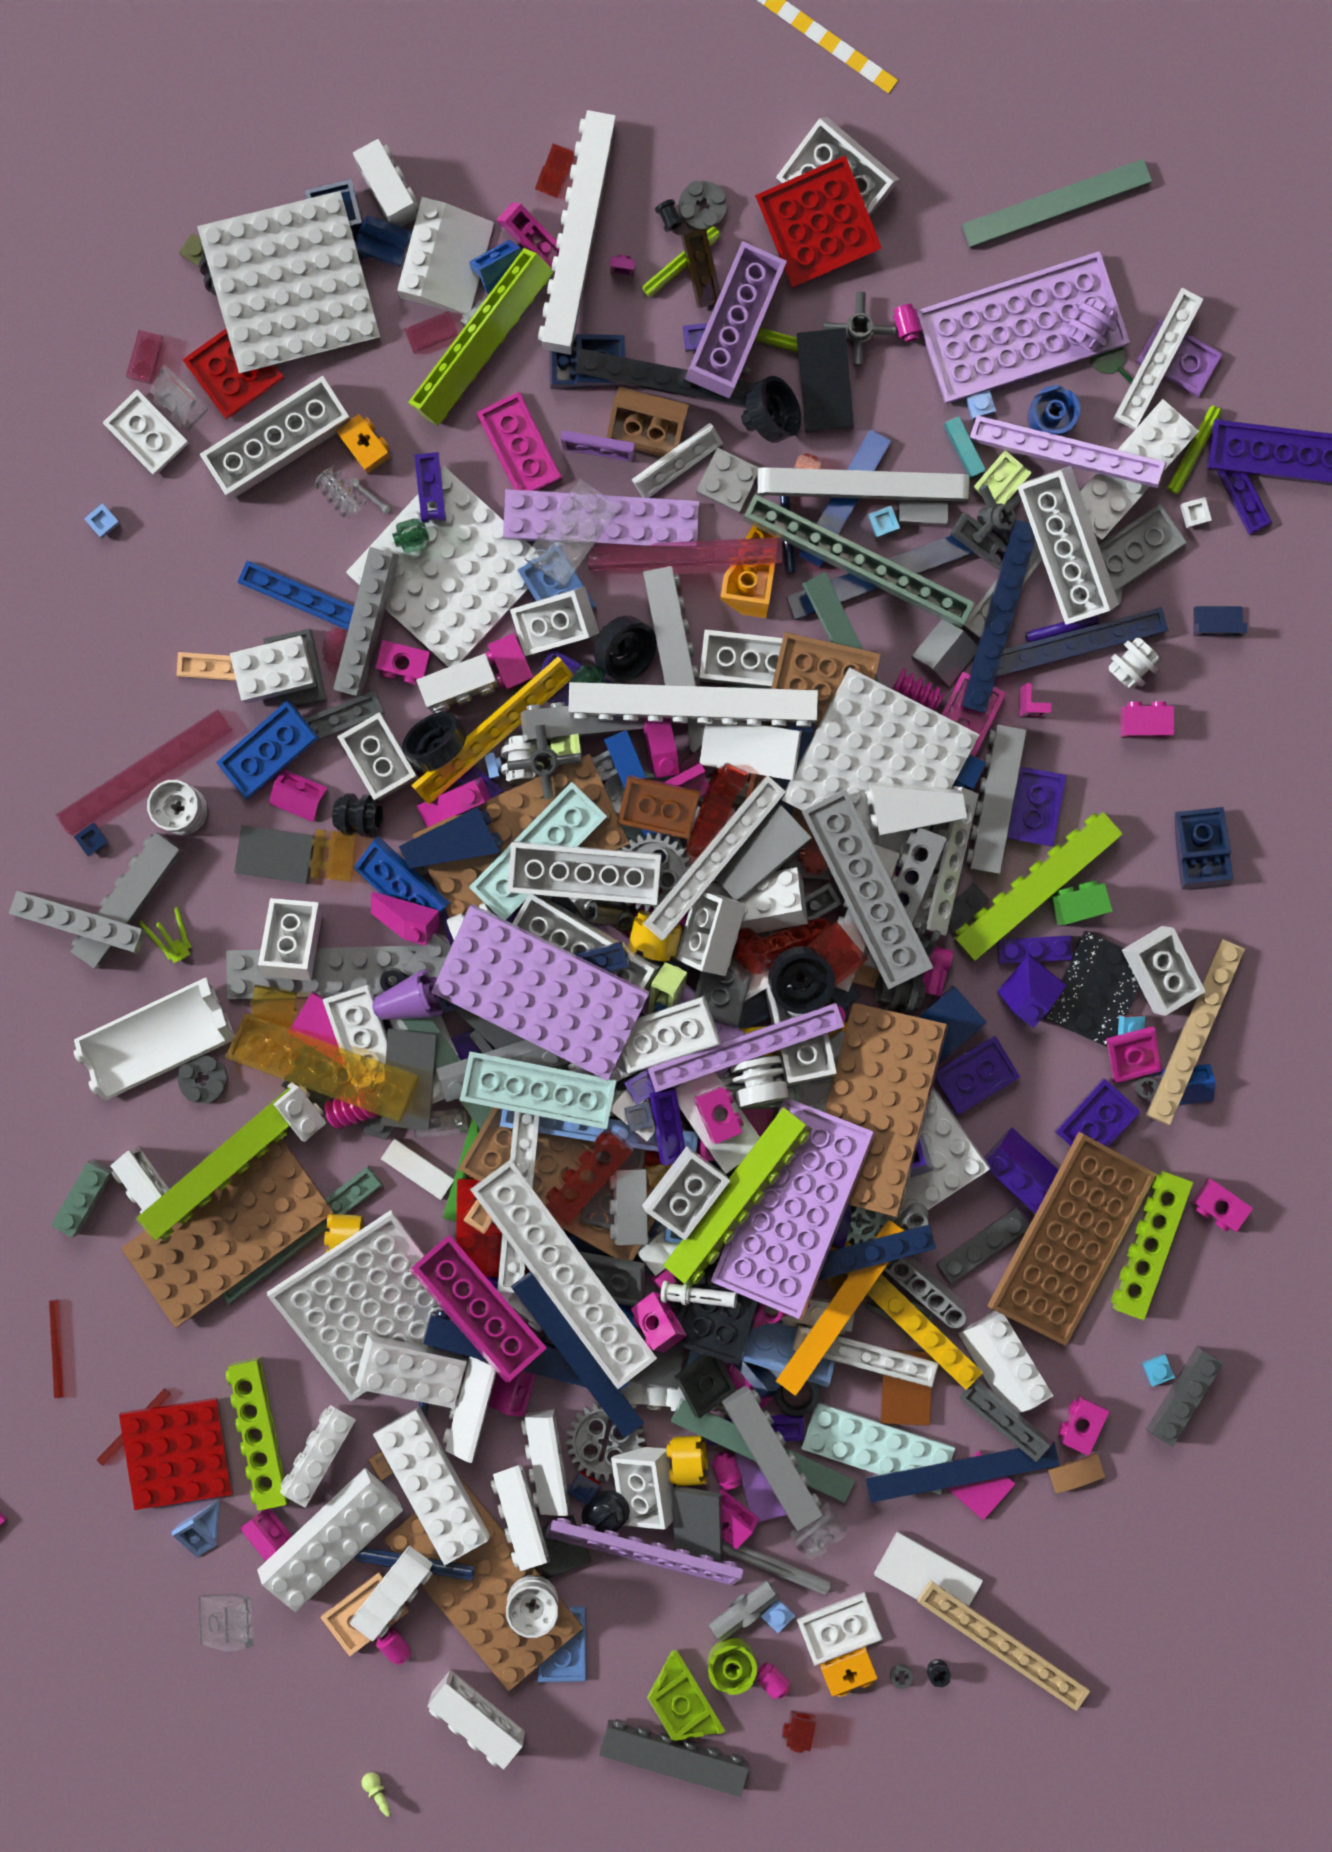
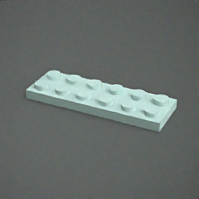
[469,781,607,920]
[460,1051,617,1129]
[801,1402,955,1494]

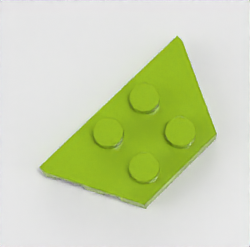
[647,1650,725,1741]

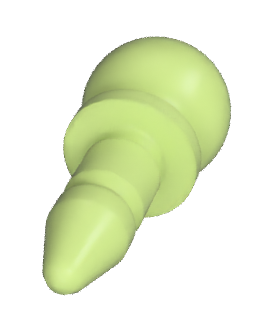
[362,1772,391,1817]

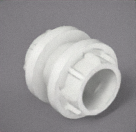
[1108,638,1161,690]
[501,735,544,786]

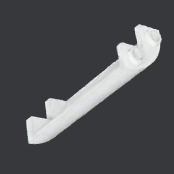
[74,977,236,1101]

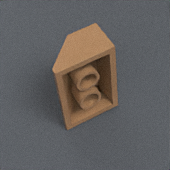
[606,386,689,457]

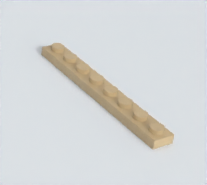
[1146,939,1245,1126]
[917,1580,1090,1711]

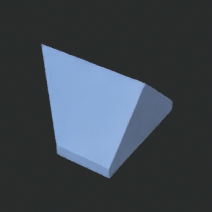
[172,1499,220,1557]

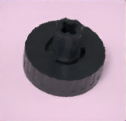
[741,376,801,443]
[594,615,657,682]
[402,712,466,772]
[768,946,835,1014]

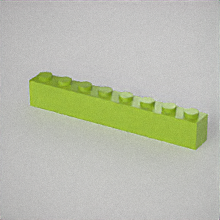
[408,248,554,426]
[953,812,1122,961]
[136,1088,290,1242]
[663,1107,812,1286]

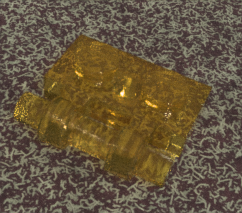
[309,829,357,882]

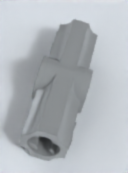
[709,1579,780,1642]

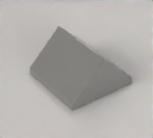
[911,620,978,687]

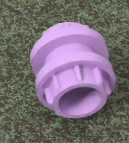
[1068,298,1118,352]

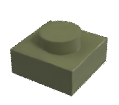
[179,233,204,268]

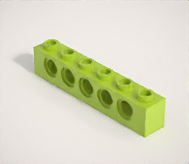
[1111,1171,1193,1320]
[226,1357,290,1511]

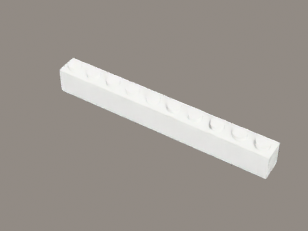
[538,110,616,355]
[568,682,818,727]

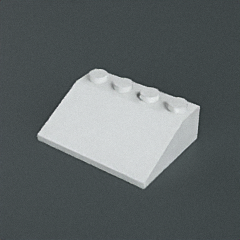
[776,117,900,216]
[397,197,494,315]

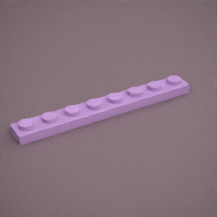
[970,416,1166,488]
[647,1003,844,1092]

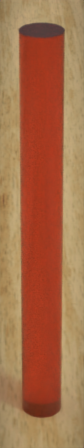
[49,1299,64,1398]
[97,1388,171,1466]

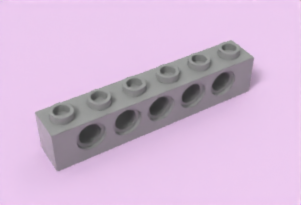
[862,827,947,970]

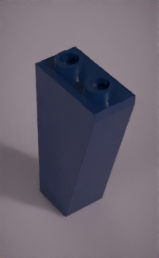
[399,807,503,869]

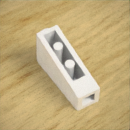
[865,782,967,835]

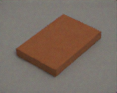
[617,775,700,839]
[880,1349,933,1426]

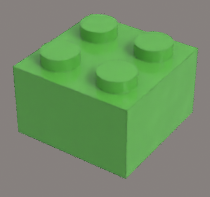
[1050,880,1113,926]

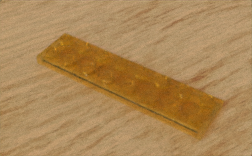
[225,1013,420,1123]

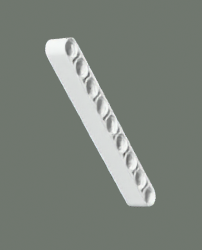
[758,468,969,501]

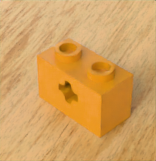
[336,414,390,474]
[820,1646,877,1697]

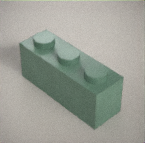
[51,1160,113,1238]

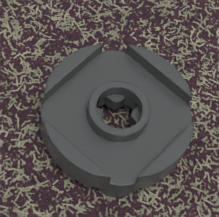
[679,181,727,231]
[178,1054,228,1103]

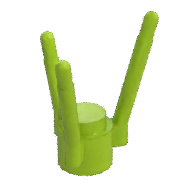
[138,907,192,964]

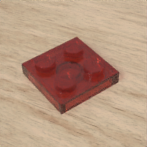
[806,921,868,987]

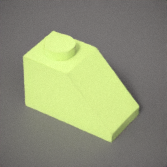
[547,734,582,760]
[648,962,687,1013]

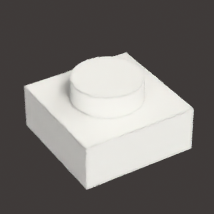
[1180,497,1212,528]

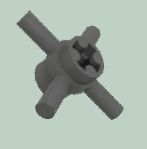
[823,292,896,366]
[973,485,1022,546]
[507,724,582,799]

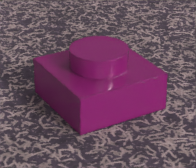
[610,255,636,276]

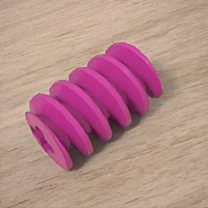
[892,668,946,711]
[324,1087,381,1129]

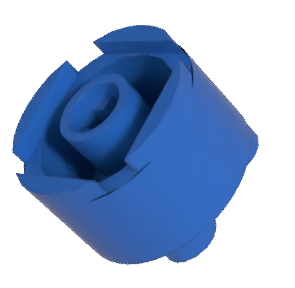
[1027,385,1080,437]

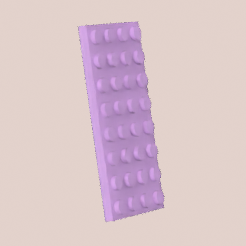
[917,251,1130,404]
[431,904,650,1081]
[711,1098,876,1320]

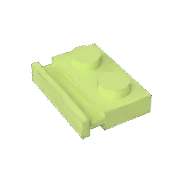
[973,450,1032,505]

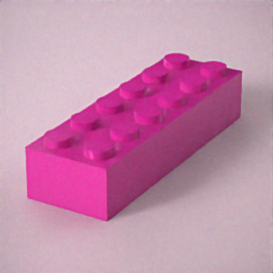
[408,1235,547,1382]

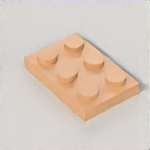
[320,1571,409,1657]

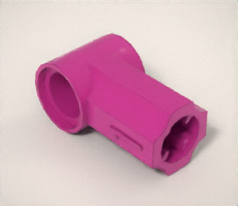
[923,946,953,996]

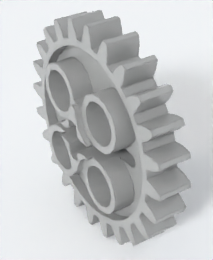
[622,833,691,912]
[566,1401,645,1481]

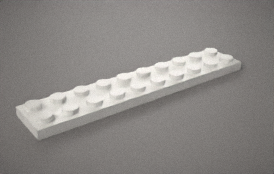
[470,1160,657,1389]

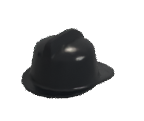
[581,1490,630,1533]

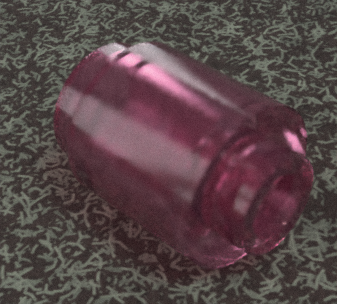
[321,627,347,664]

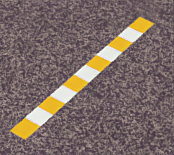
[757,0,898,94]

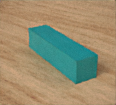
[944,416,985,480]

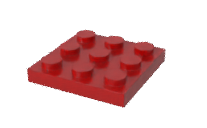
[182,328,285,420]

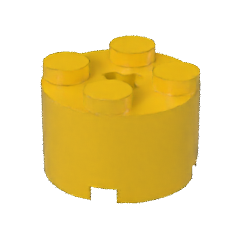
[628,911,683,961]
[324,1214,364,1253]
[667,1435,708,1486]

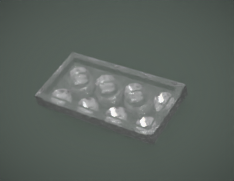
[524,479,620,587]

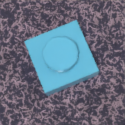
[868,506,900,538]
[1118,1015,1145,1035]
[1142,1354,1175,1387]

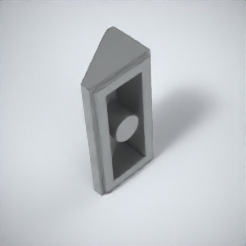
[898,500,948,527]

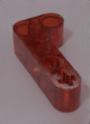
[685,762,749,858]
[732,918,830,974]

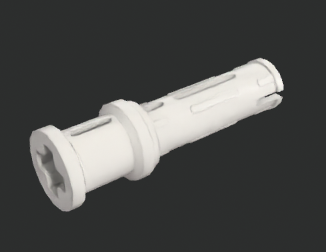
[661,1280,738,1308]

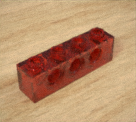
[545,1129,633,1225]

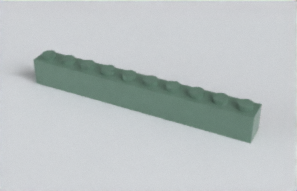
[743,494,975,628]

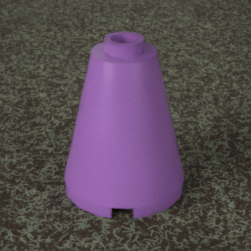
[372,969,443,1020]

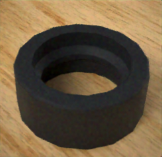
[774,1381,821,1416]

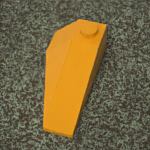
[720,526,779,618]

